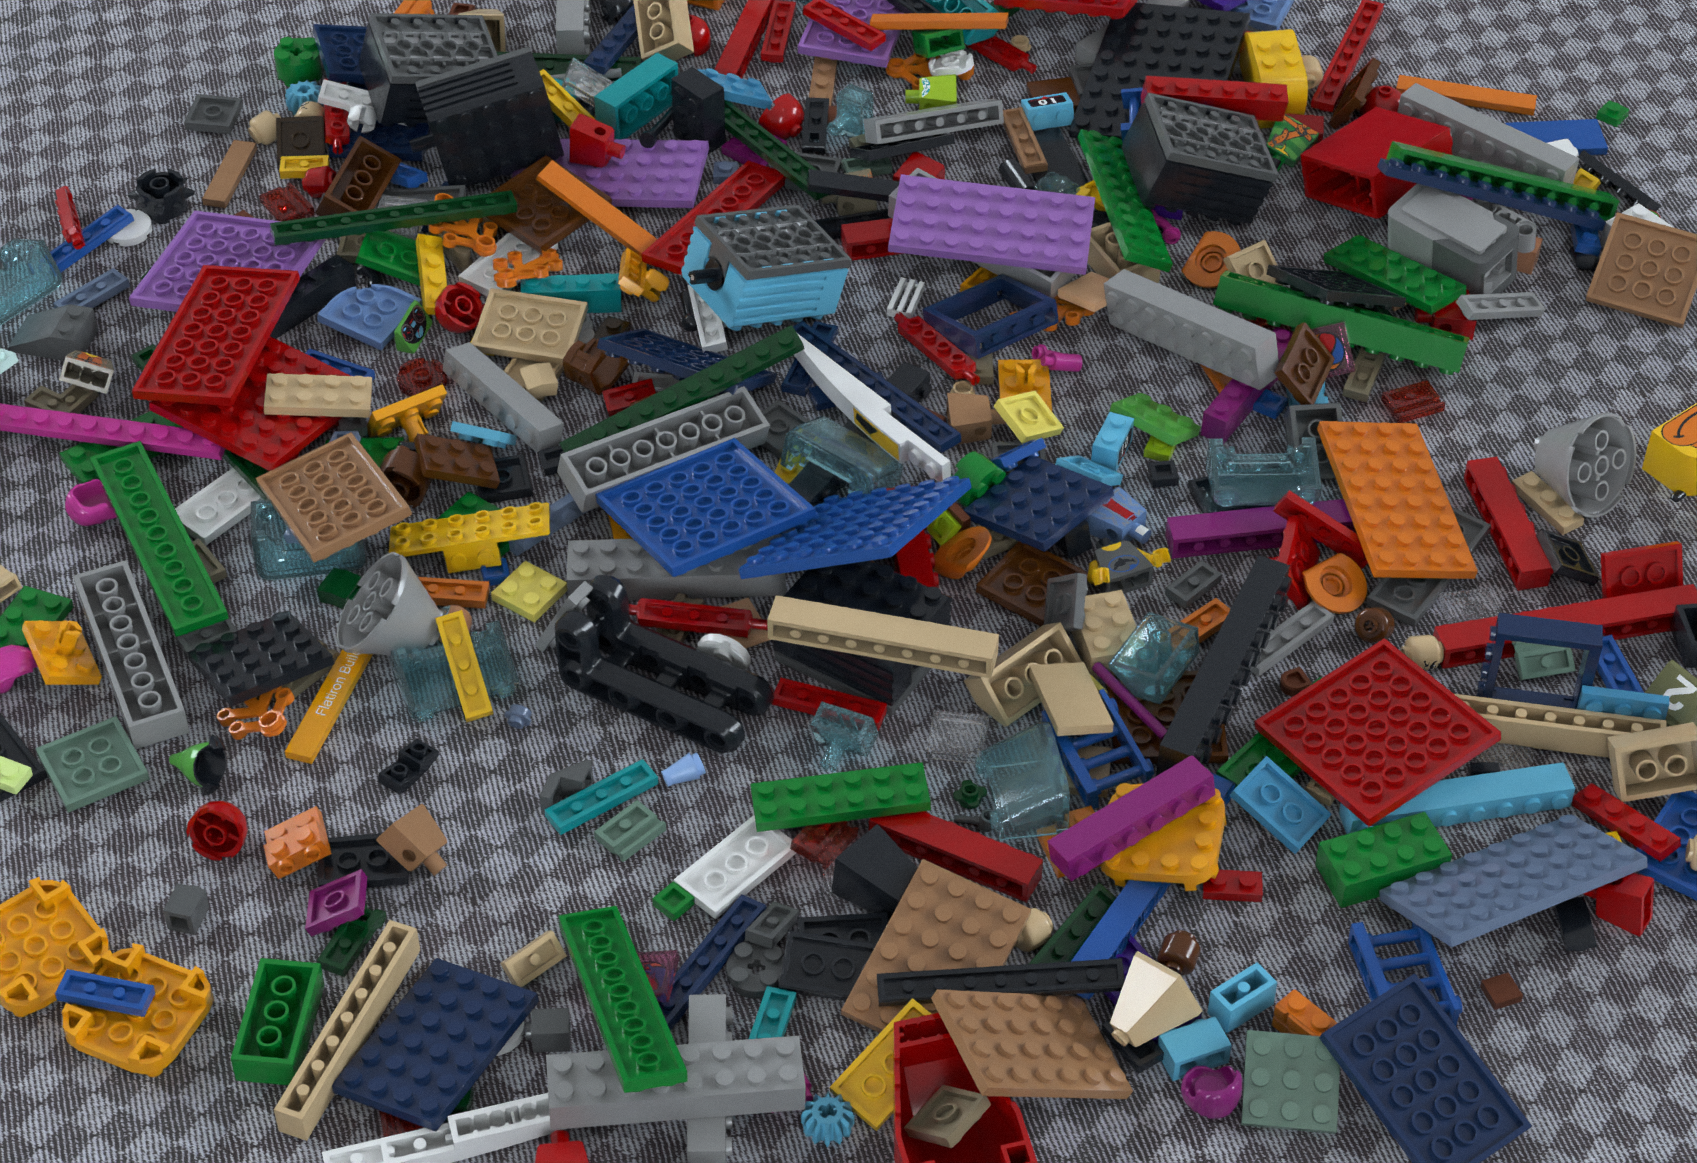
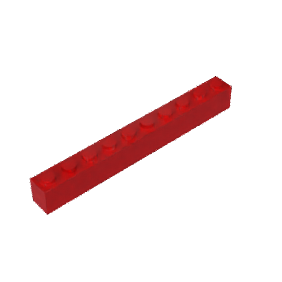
[1433,584,1697,669]

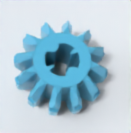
[285,80,324,115]
[801,1091,855,1147]

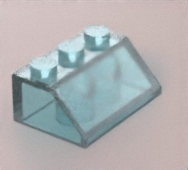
[1108,612,1199,705]

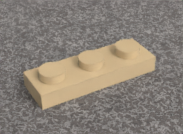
[1511,471,1585,535]

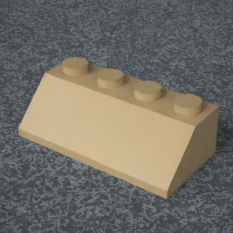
[964,622,1082,727]

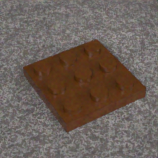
[976,541,1088,627]

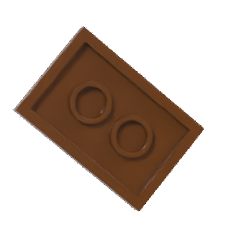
[1328,57,1381,129]
[1274,322,1335,405]
[414,433,500,489]

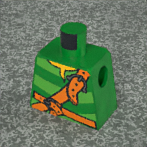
[1266,114,1319,172]

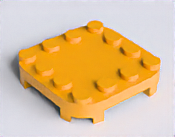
[1101,783,1227,891]
[0,877,110,1017]
[61,943,214,1077]

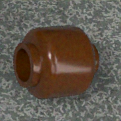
[1354,607,1395,643]
[1157,930,1201,976]

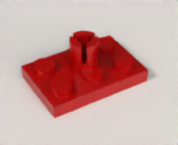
[1268,514,1320,610]
[1600,541,1683,599]

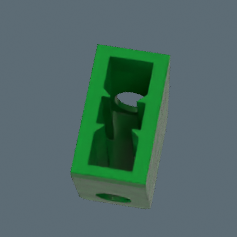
[912,29,965,58]

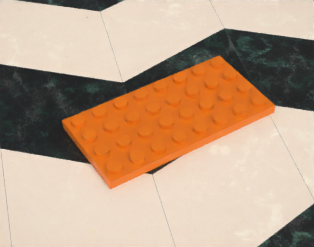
[1317,421,1478,579]

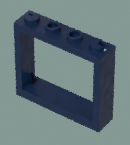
[922,274,1059,359]
[1476,613,1603,709]

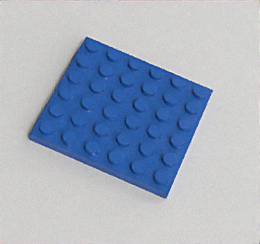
[595,438,816,577]

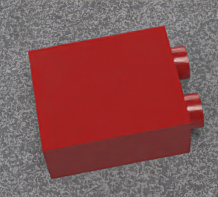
[1300,107,1453,219]

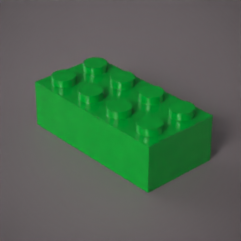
[1315,812,1452,908]
[231,958,325,1085]

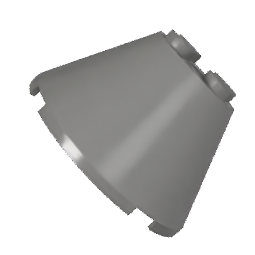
[1534,413,1636,518]
[336,552,443,659]

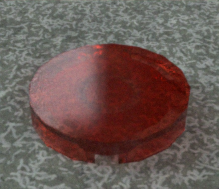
[396,358,448,397]

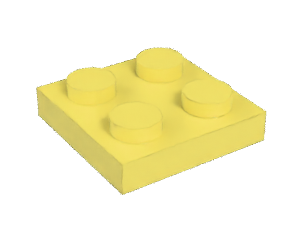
[994,391,1064,444]
[491,561,568,623]

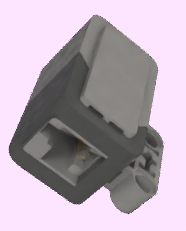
[1387,184,1537,295]

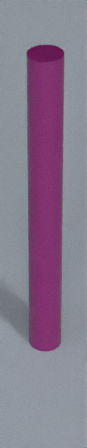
[1092,662,1167,740]

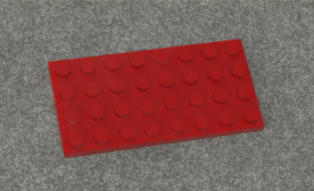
[132,265,300,406]

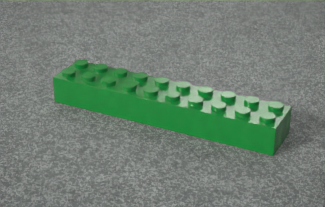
[1213,270,1469,375]

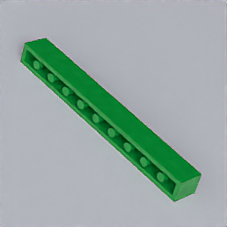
[1386,141,1620,222]

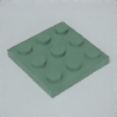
[35,716,150,813]
[1241,1030,1340,1134]

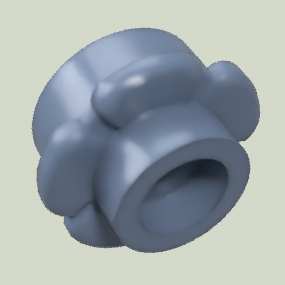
[504,704,532,729]

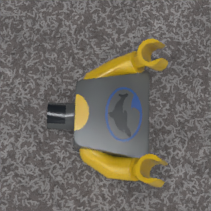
[1087,538,1171,594]

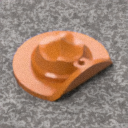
[1181,231,1241,288]
[933,526,992,579]
[1302,553,1367,614]

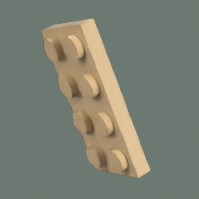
[264,373,372,418]

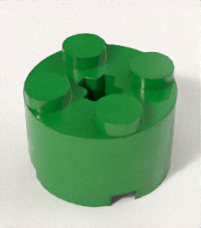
[274,37,323,87]
[951,451,1006,508]

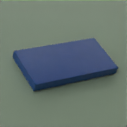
[1505,119,1608,155]

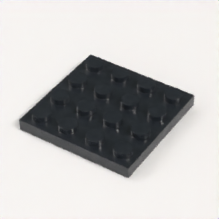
[1266,265,1406,310]
[188,611,334,707]

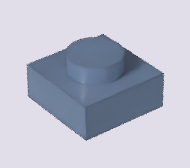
[713,161,738,184]

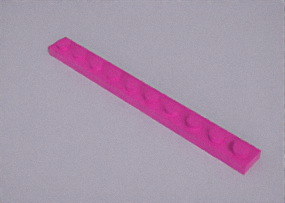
[0,404,225,460]

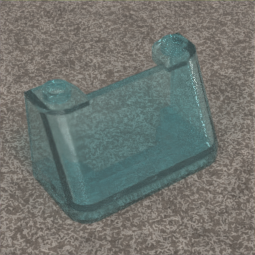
[0,238,62,326]
[780,416,903,494]
[1206,437,1322,507]
[251,500,365,580]
[390,620,520,722]
[975,722,1070,841]

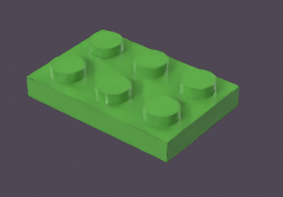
[1109,393,1201,446]

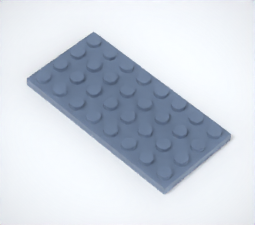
[1379,814,1648,947]

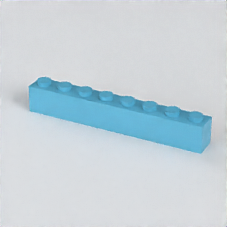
[1339,762,1575,834]

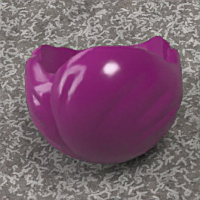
[1181,1066,1243,1119]

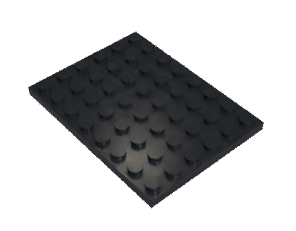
[1069,3,1250,140]

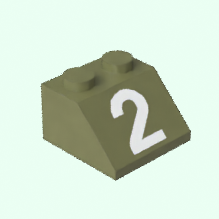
[1644,659,1697,727]

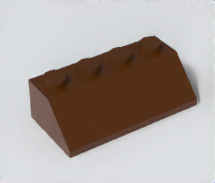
[315,136,402,216]

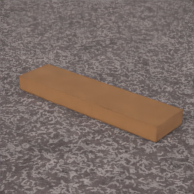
[1003,107,1048,174]
[202,140,257,208]

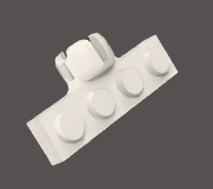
[317,79,407,133]
[688,285,728,353]

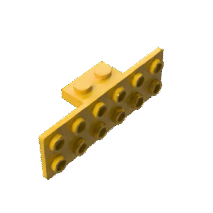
[389,502,550,573]

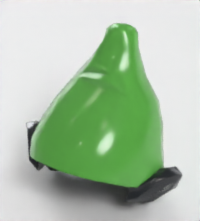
[169,734,226,796]

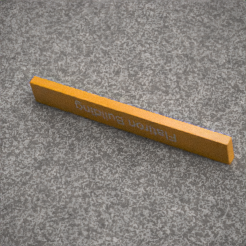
[285,649,373,764]

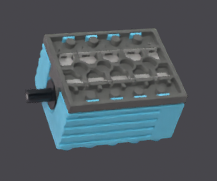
[681,205,852,331]

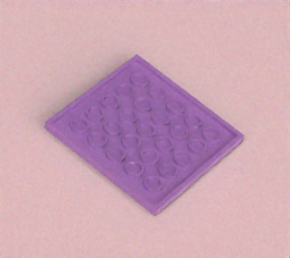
[129,210,326,312]

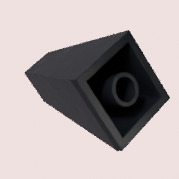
[831,824,917,921]

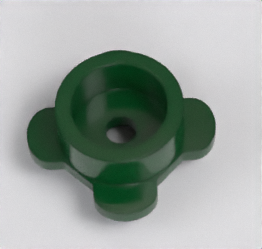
[953,780,987,809]

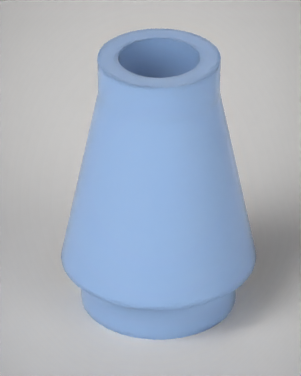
[661,752,706,787]

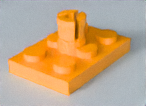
[997,359,1052,411]
[367,384,447,442]
[22,620,102,685]

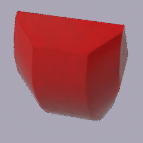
[893,1013,1038,1163]

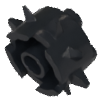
[128,168,195,224]

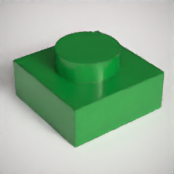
[1596,100,1630,128]
[652,881,695,922]

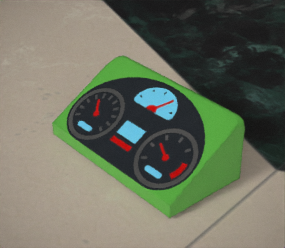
[394,300,432,354]

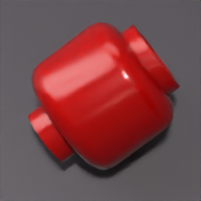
[302,166,337,199]

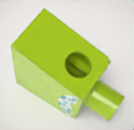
[905,74,957,110]

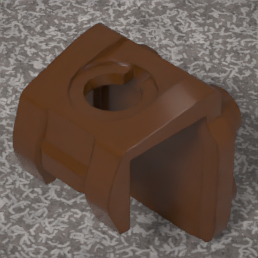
[562,338,630,395]

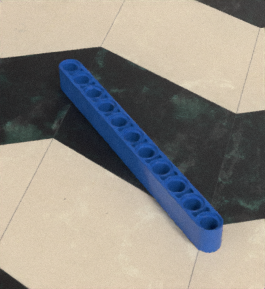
[1071,772,1236,1000]

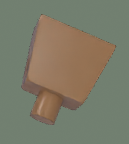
[946,393,1006,445]
[376,804,447,876]

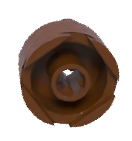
[379,445,433,508]

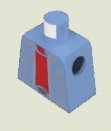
[1085,486,1151,544]

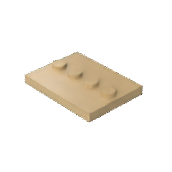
[471,288,588,365]

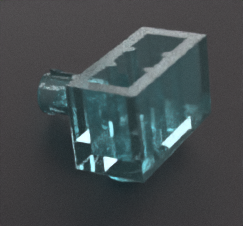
[827,83,873,138]
[810,702,879,772]

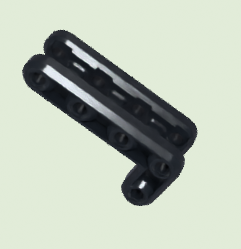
[554,575,774,753]

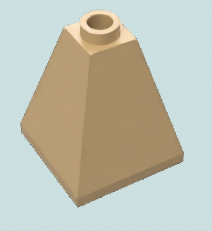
[458,9,506,52]
[1110,951,1203,1047]

